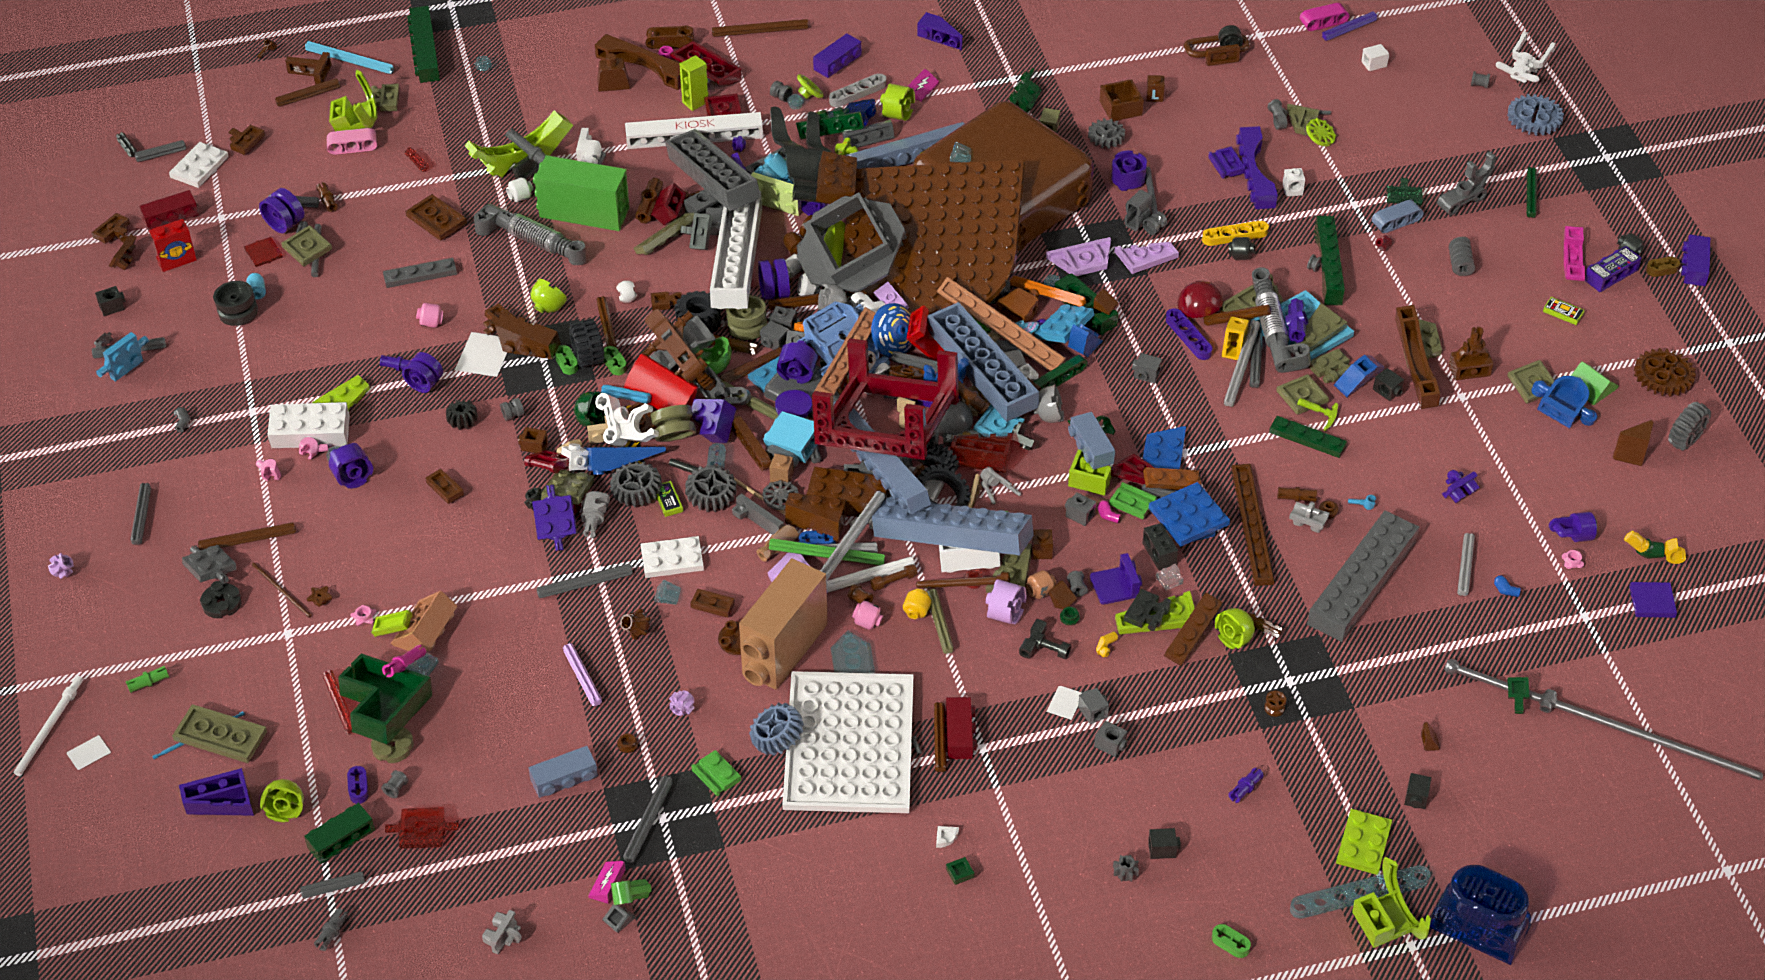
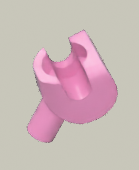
[299,437,328,459]
[256,459,281,481]

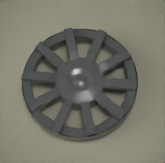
[763,480,798,510]

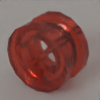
[965,569,983,589]

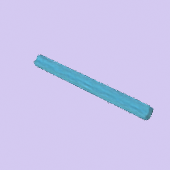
[305,41,394,74]

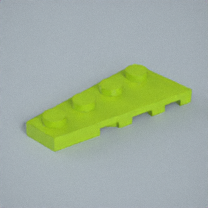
[1115,591,1195,634]

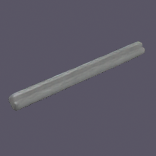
[1224,320,1260,407]
[820,491,885,581]

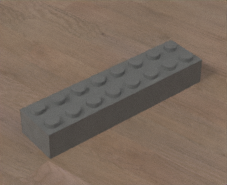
[665,129,761,211]
[1307,510,1419,642]

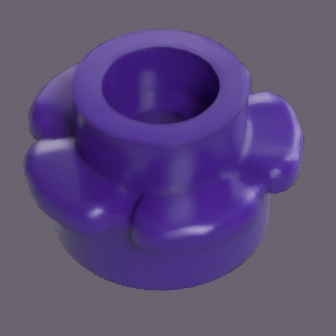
[732,136,746,152]

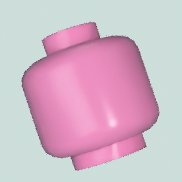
[416,303,443,328]
[852,601,883,630]

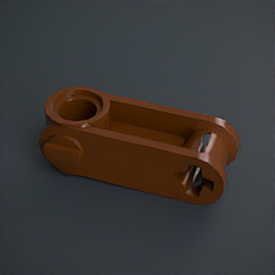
[645,25,695,49]

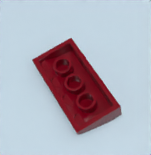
[670,41,742,85]

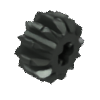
[446,399,478,430]

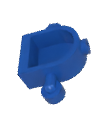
[1531,376,1597,429]

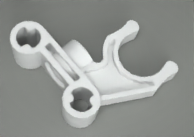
[595,393,659,447]

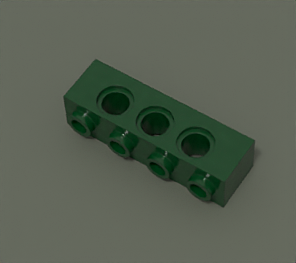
[1055,273,1118,335]

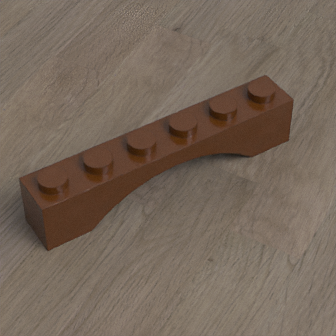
[595,34,681,90]
[1395,305,1440,409]

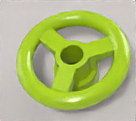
[797,74,824,99]

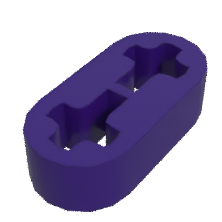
[347,766,369,804]

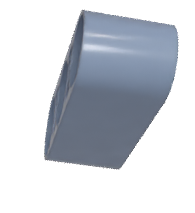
[1371,199,1424,233]

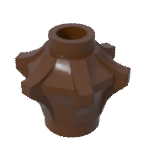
[620,608,651,640]

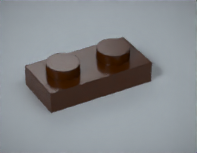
[425,469,464,504]
[690,588,735,618]

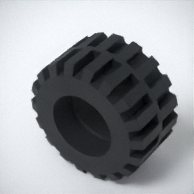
[675,291,721,334]
[569,318,604,368]

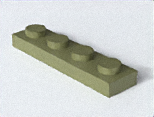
[634,212,694,255]

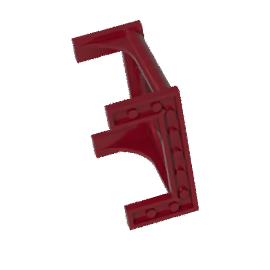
[812,338,959,460]

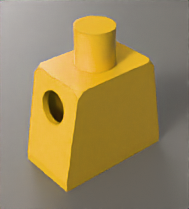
[1222,317,1249,360]

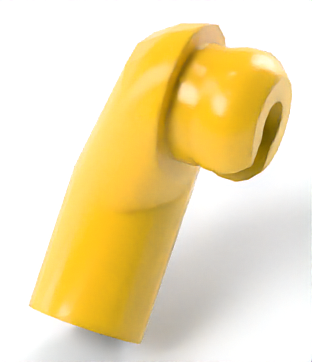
[1096,632,1118,658]

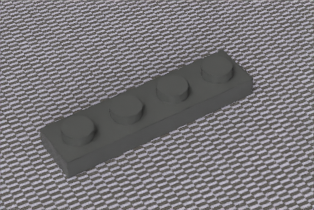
[383,258,457,288]

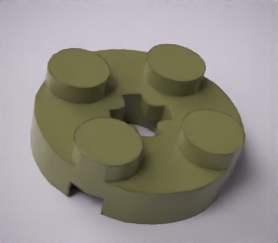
[371,727,414,763]

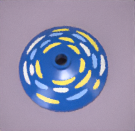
[871,303,913,358]

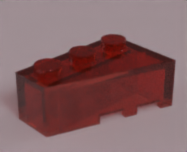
[950,433,1014,473]

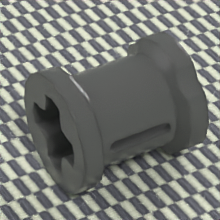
[1471,71,1490,89]
[1067,571,1088,597]
[381,770,409,798]

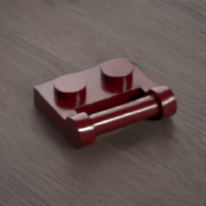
[524,450,569,473]

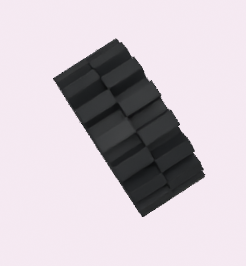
[923,443,959,471]

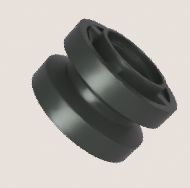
[1218,25,1243,46]

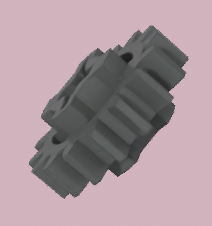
[1088,118,1125,149]

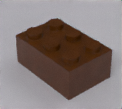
[816,151,857,204]

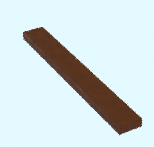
[1231,464,1274,586]

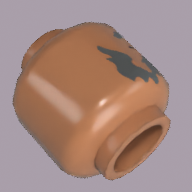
[1026,570,1056,599]

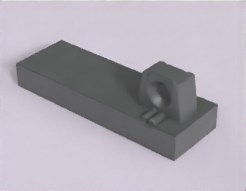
[842,120,895,147]
[732,493,784,535]

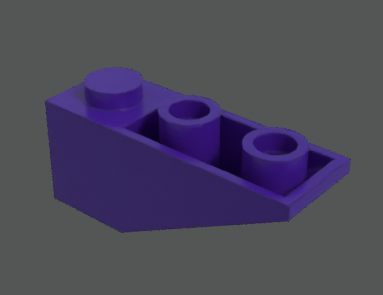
[917,12,963,50]

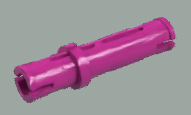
[382,645,426,677]

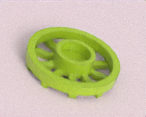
[1306,118,1336,147]

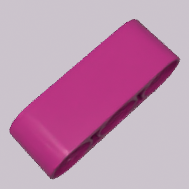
[1300,3,1349,31]

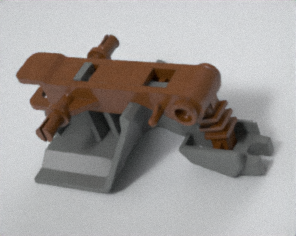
[642,309,728,399]

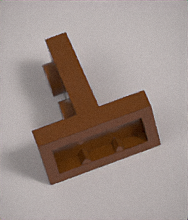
[285,52,332,85]

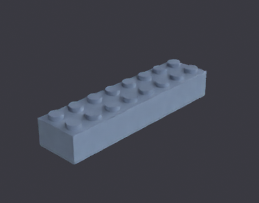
[928,302,1039,422]
[872,497,1034,555]

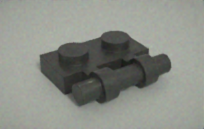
[1124,589,1172,631]

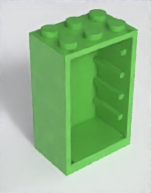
[533,155,630,231]

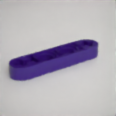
[1166,308,1212,360]

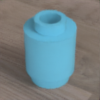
[246,273,266,299]

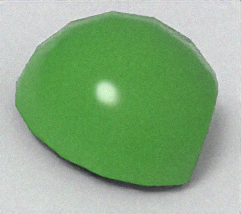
[698,337,732,374]

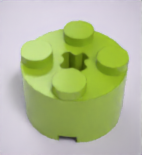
[880,83,915,121]

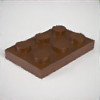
[405,194,467,241]

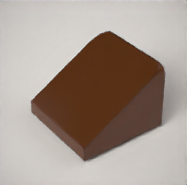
[1093,289,1118,315]
[1048,581,1077,609]
[1421,722,1440,751]

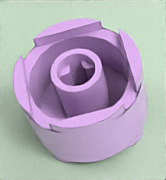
[986,579,1026,624]

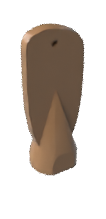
[756,525,799,562]

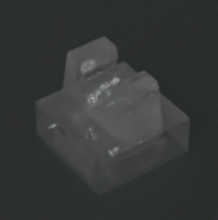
[1156,564,1183,590]

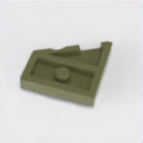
[1287,104,1320,135]

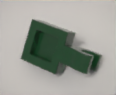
[1507,677,1529,714]

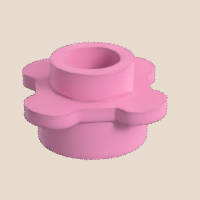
[1562,550,1584,569]

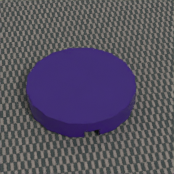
[775,390,812,418]

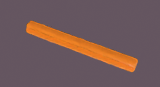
[1010,275,1086,307]

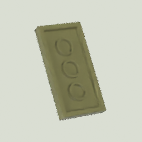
[172,704,267,763]

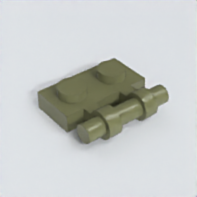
[371,84,400,111]
[1308,348,1352,383]

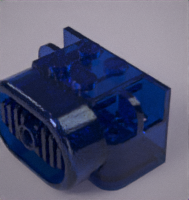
[1429,865,1531,965]

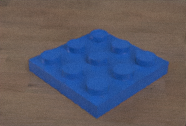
[1149,482,1230,547]

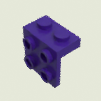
[1090,553,1142,605]

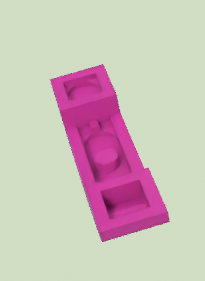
[1563,226,1585,281]

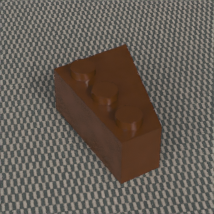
[495,311,561,359]
[785,493,846,541]

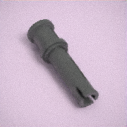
[505,128,546,164]

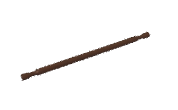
[252,563,312,618]

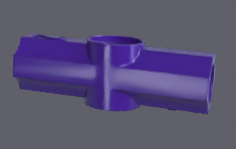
[1285,298,1309,343]

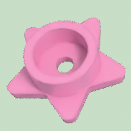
[351,605,377,626]

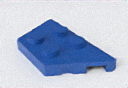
[1143,426,1186,469]

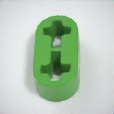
[555,345,578,375]
[604,346,627,375]
[1212,924,1251,958]

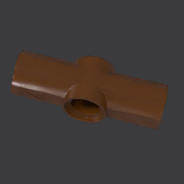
[635,177,664,224]

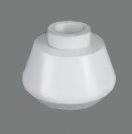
[797,273,819,296]

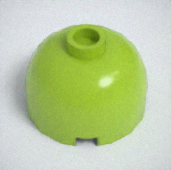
[530,279,567,313]
[1215,608,1255,649]
[260,779,304,822]

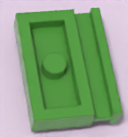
[1109,482,1157,520]
[691,750,741,796]

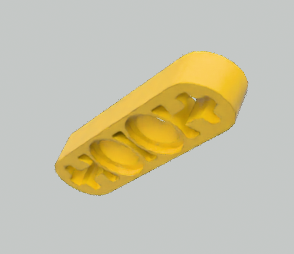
[1202,221,1269,246]

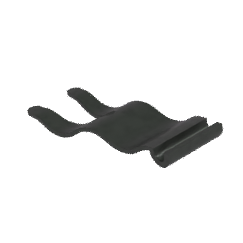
[770,106,831,204]

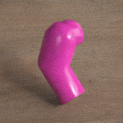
[1097,500,1121,523]

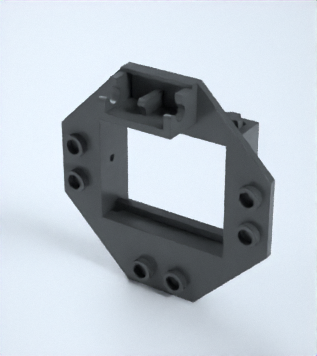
[796,193,907,293]

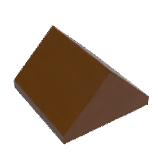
[1613,420,1654,466]

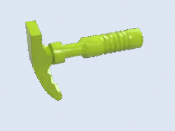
[1298,398,1338,431]

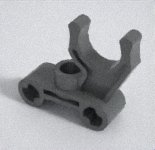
[1437,152,1497,216]

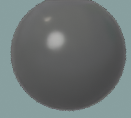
[937,400,973,437]

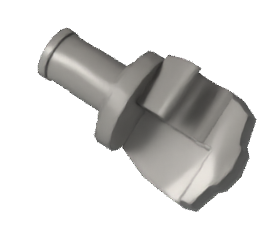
[581,491,610,538]

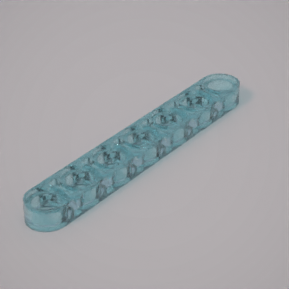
[1290,865,1431,919]

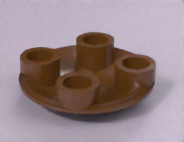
[718,620,741,655]

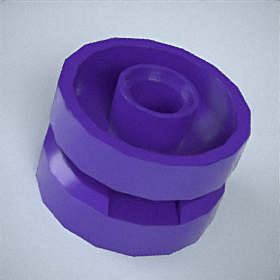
[259,188,305,233]
[758,258,790,300]

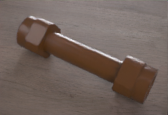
[870,564,918,591]

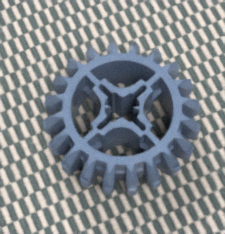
[749,702,804,756]

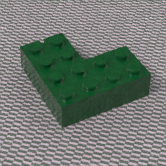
[338,653,432,745]

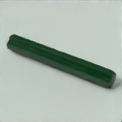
[1526,167,1537,218]

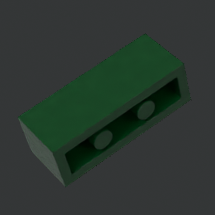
[304,802,375,864]

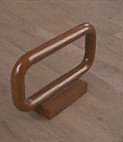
[1183,34,1250,66]

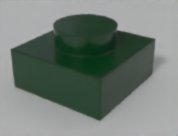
[946,857,974,885]

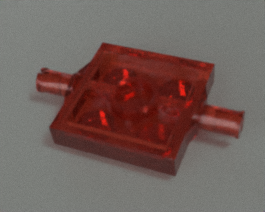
[385,807,459,849]

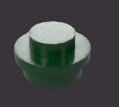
[1060,607,1080,626]

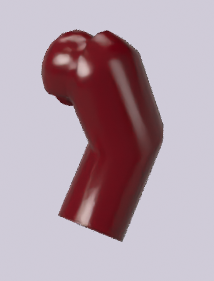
[1375,235,1392,251]

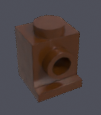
[518,427,549,453]

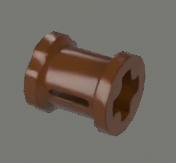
[847,584,874,604]

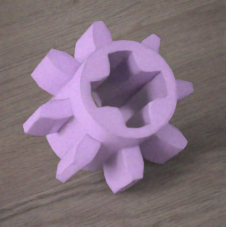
[48,553,74,579]
[669,690,695,716]

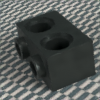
[1142,523,1178,571]

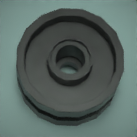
[213,281,258,326]

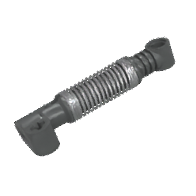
[474,203,586,265]
[1252,267,1311,373]

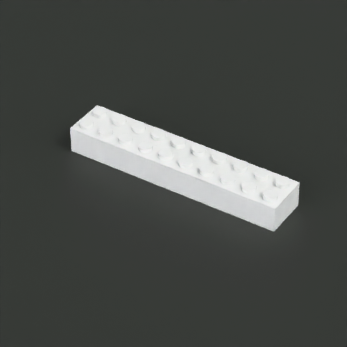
[710,191,762,309]

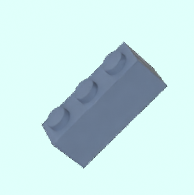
[1068,412,1115,469]
[528,746,598,798]

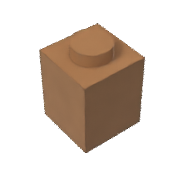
[769,454,794,482]

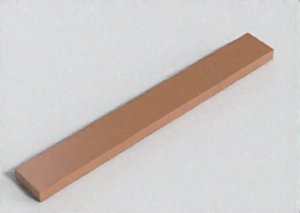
[937,277,1066,371]

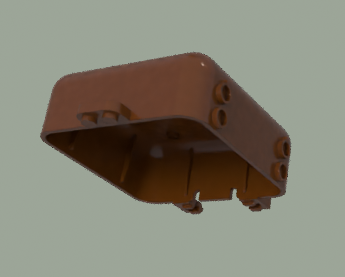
[913,101,1094,251]

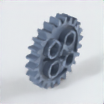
[1507,94,1564,136]

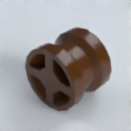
[1264,691,1286,717]

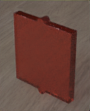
[244,237,283,267]

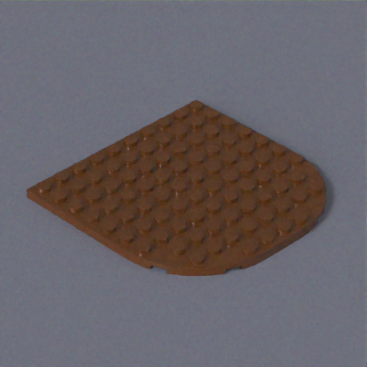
[841,159,1025,321]

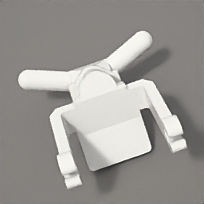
[1496,31,1556,83]

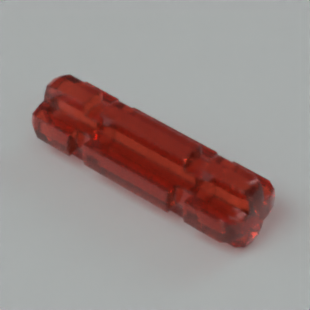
[405,147,429,172]

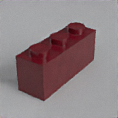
[139,190,199,231]
[946,697,977,759]

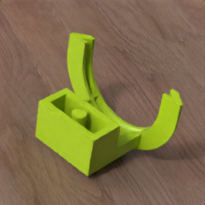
[329,70,377,132]
[1352,857,1431,948]

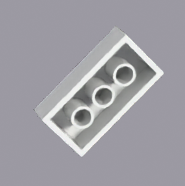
[268,402,350,448]

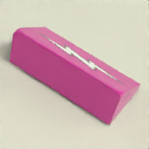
[907,69,939,101]
[588,861,625,904]

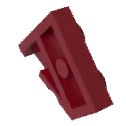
[1111,453,1155,484]

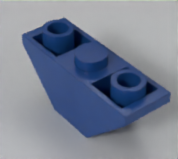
[1068,324,1103,357]
[1334,355,1385,397]

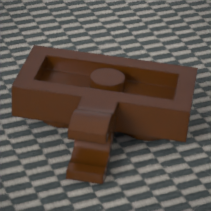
[228,124,265,155]
[91,213,130,244]
[483,303,516,335]

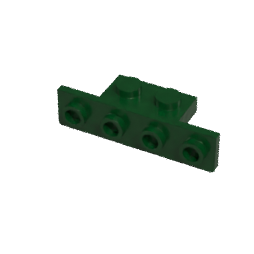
[1008,67,1042,113]
[796,107,864,139]

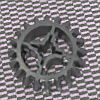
[1668,402,1711,451]
[610,461,662,508]
[685,464,737,512]

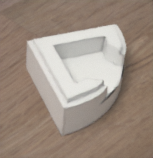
[936,826,959,848]

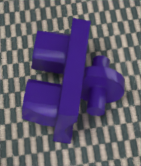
[1442,470,1480,503]

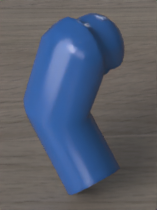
[1494,575,1521,597]

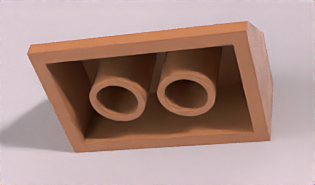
[391,590,457,652]

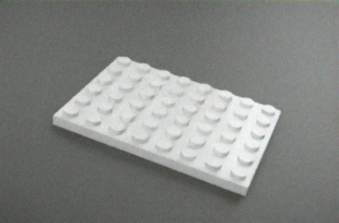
[783,671,913,813]

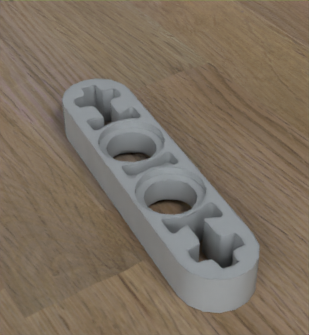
[829,74,886,107]

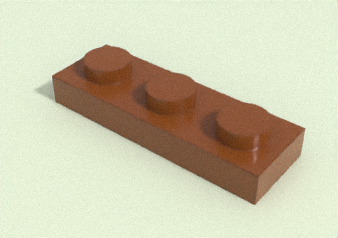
[1143,467,1201,490]

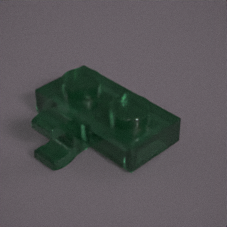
[1386,178,1423,205]

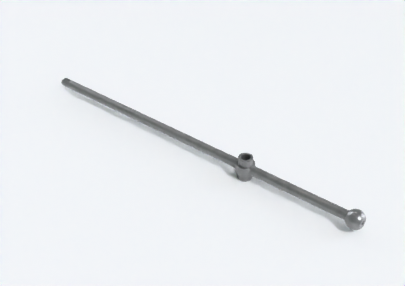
[1444,659,1763,780]

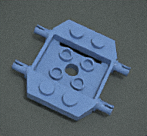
[797,301,879,376]

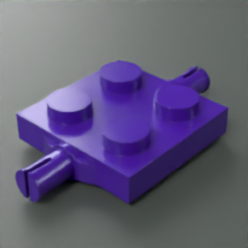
[532,485,577,551]

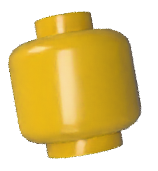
[903,589,931,619]

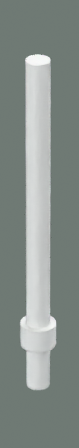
[14,676,83,776]

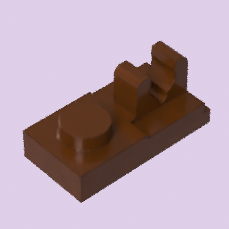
[109,234,137,270]

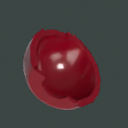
[1177,281,1224,318]

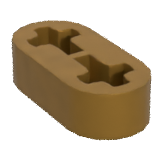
[1646,257,1680,277]

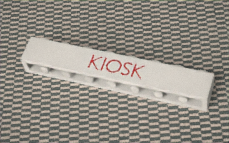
[625,112,763,149]

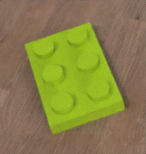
[1336,809,1392,875]

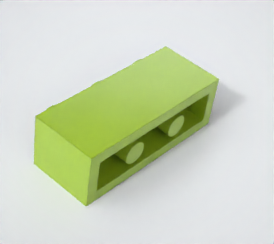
[680,55,709,111]

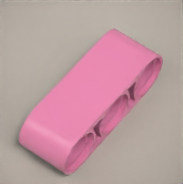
[327,128,377,155]

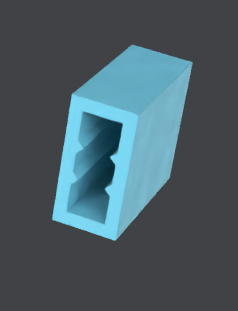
[763,411,818,463]

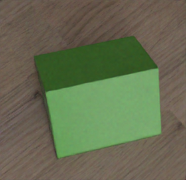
[1571,361,1619,405]

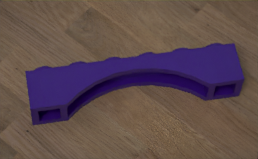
[1236,126,1278,209]

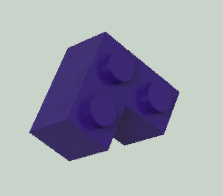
[691,399,736,443]

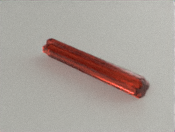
[322,670,353,735]

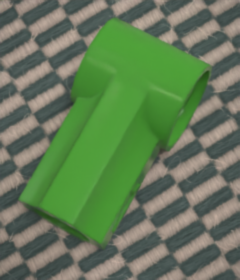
[611,879,651,905]

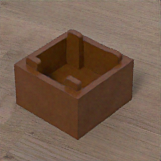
[1099,79,1144,122]

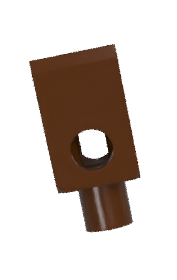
[597,53,630,92]

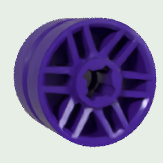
[402,352,443,393]

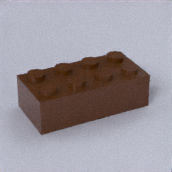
[806,466,889,517]

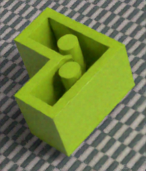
[1068,449,1111,496]

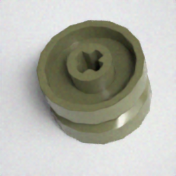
[726,295,767,340]
[650,405,696,442]

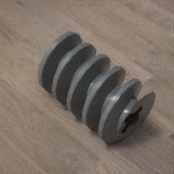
[1448,236,1475,276]

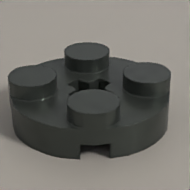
[200,581,241,619]

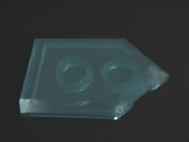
[831,630,875,673]

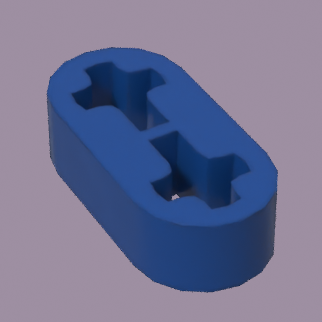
[799,531,836,544]

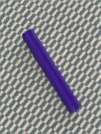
[1322,11,1377,41]

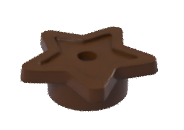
[307,586,333,607]

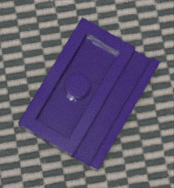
[1208,146,1246,179]

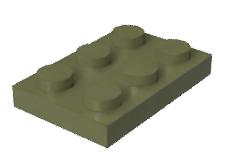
[541,470,594,505]

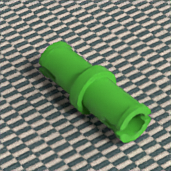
[126,665,169,693]

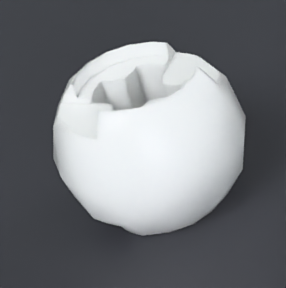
[616,280,637,303]

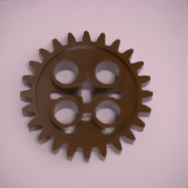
[1634,348,1696,397]

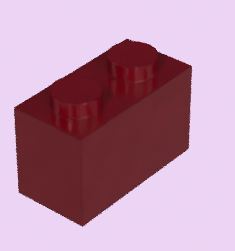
[651,183,687,225]

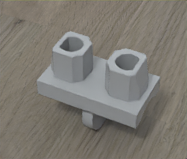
[1289,501,1329,533]
[482,910,522,954]

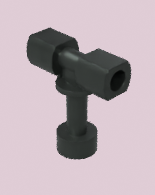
[1019,619,1071,660]

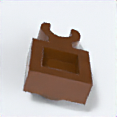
[651,291,682,311]

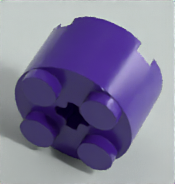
[1111,150,1147,191]
[777,340,818,384]
[329,443,373,489]

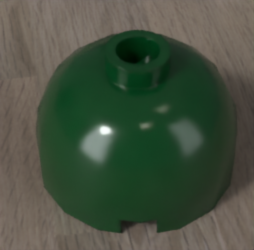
[574,391,606,428]

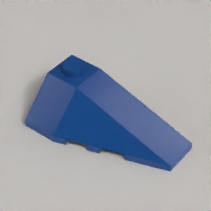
[583,447,666,474]

